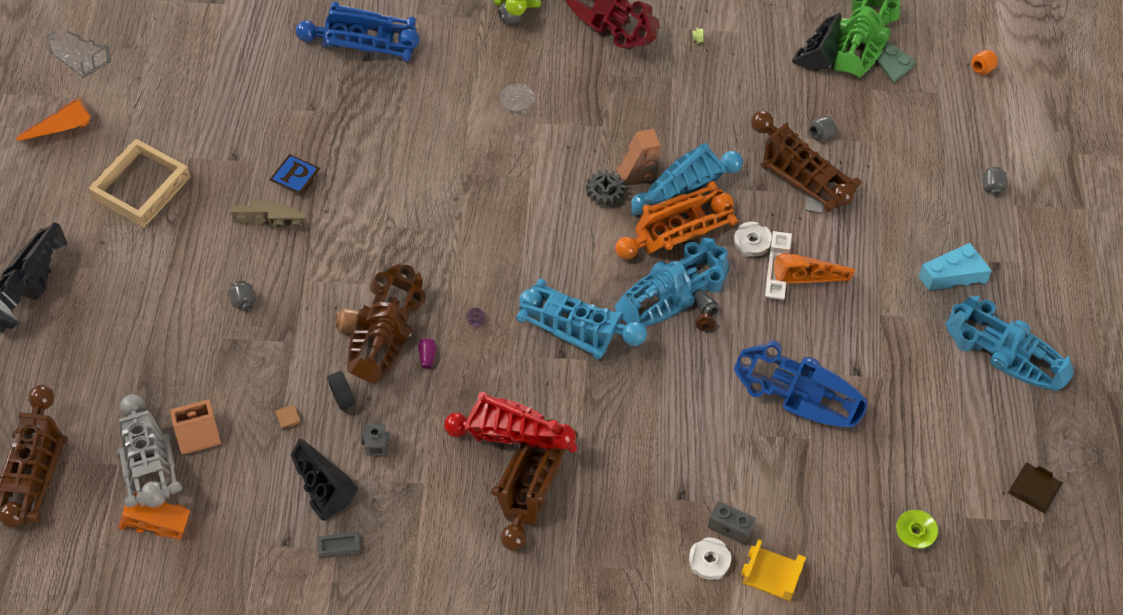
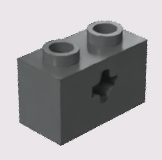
[708,501,756,545]

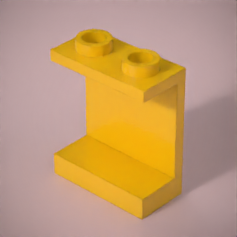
[741,539,806,602]

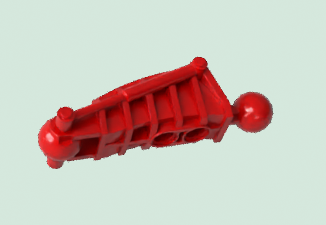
[444,391,577,453]

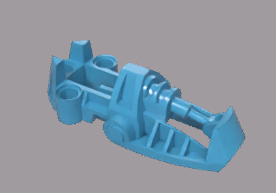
[614,238,730,327]
[945,296,1074,391]

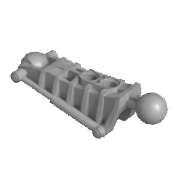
[116,394,183,508]

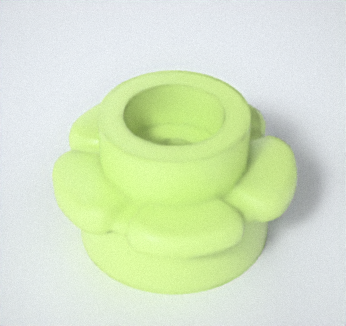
[693,28,704,45]

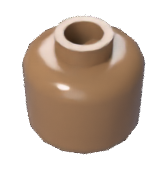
[335,308,358,334]

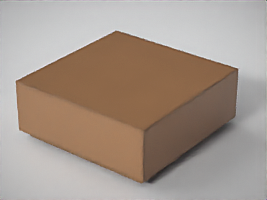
[275,404,301,430]

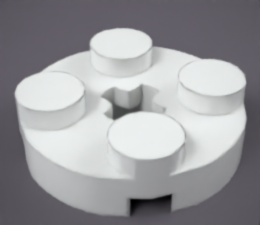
[734,222,772,257]
[689,538,731,580]

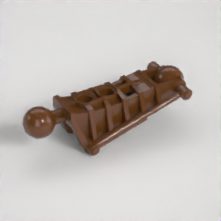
[751,111,861,212]
[0,385,68,528]
[491,419,578,551]

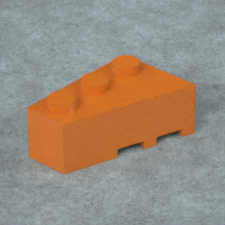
[118,492,190,540]

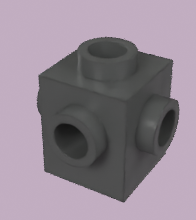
[361,423,390,456]

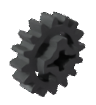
[586,170,626,207]

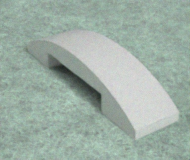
[765,231,792,300]

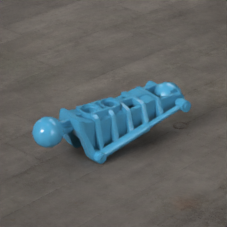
[631,143,744,216]
[516,279,647,360]

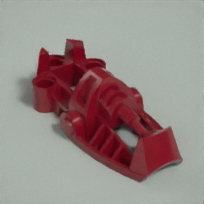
[565,0,660,50]

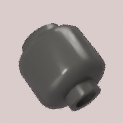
[498,2,525,25]
[809,116,836,142]
[982,167,1008,195]
[228,281,256,310]

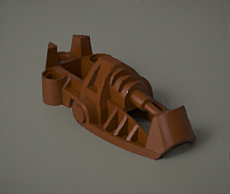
[347,263,426,385]

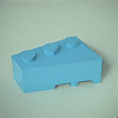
[918,243,992,291]

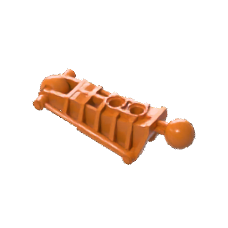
[615,181,738,260]

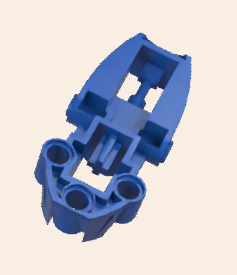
[734,340,868,427]

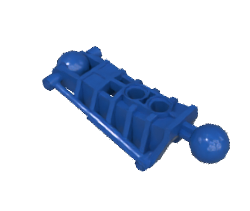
[295,1,420,62]

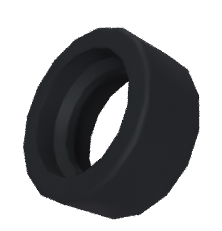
[327,370,355,411]

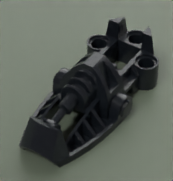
[0,222,68,333]

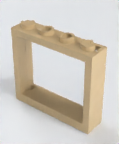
[89,139,190,228]

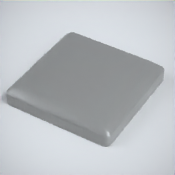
[805,196,823,213]

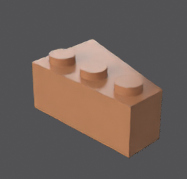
[617,129,660,185]

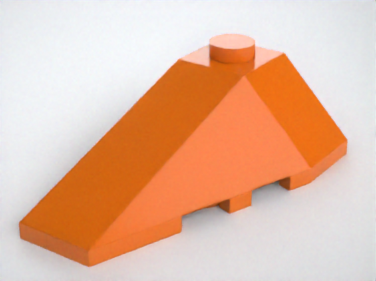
[16,97,91,141]

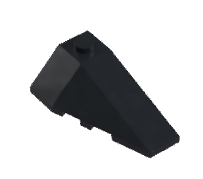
[792,13,842,71]
[291,438,358,521]

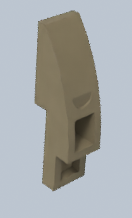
[231,200,308,230]

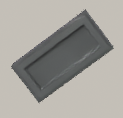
[317,531,361,559]

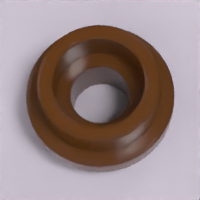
[696,313,715,331]

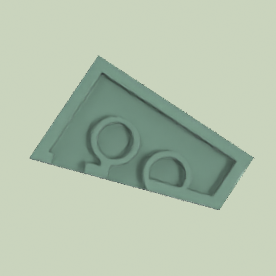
[864,41,916,84]

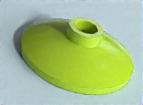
[896,510,938,549]

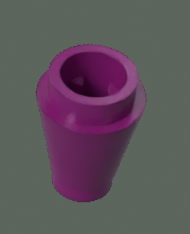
[418,338,437,369]

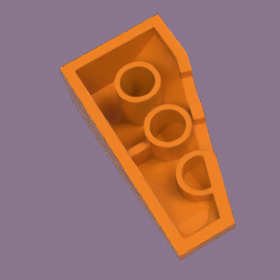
[773,253,855,284]

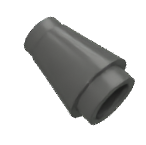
[694,290,719,317]

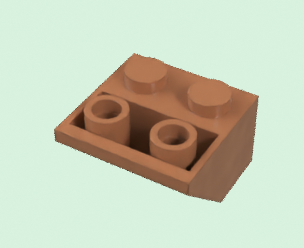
[170,399,221,455]

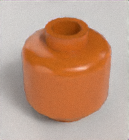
[971,50,998,75]

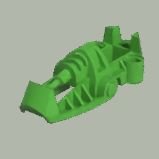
[833,0,900,78]

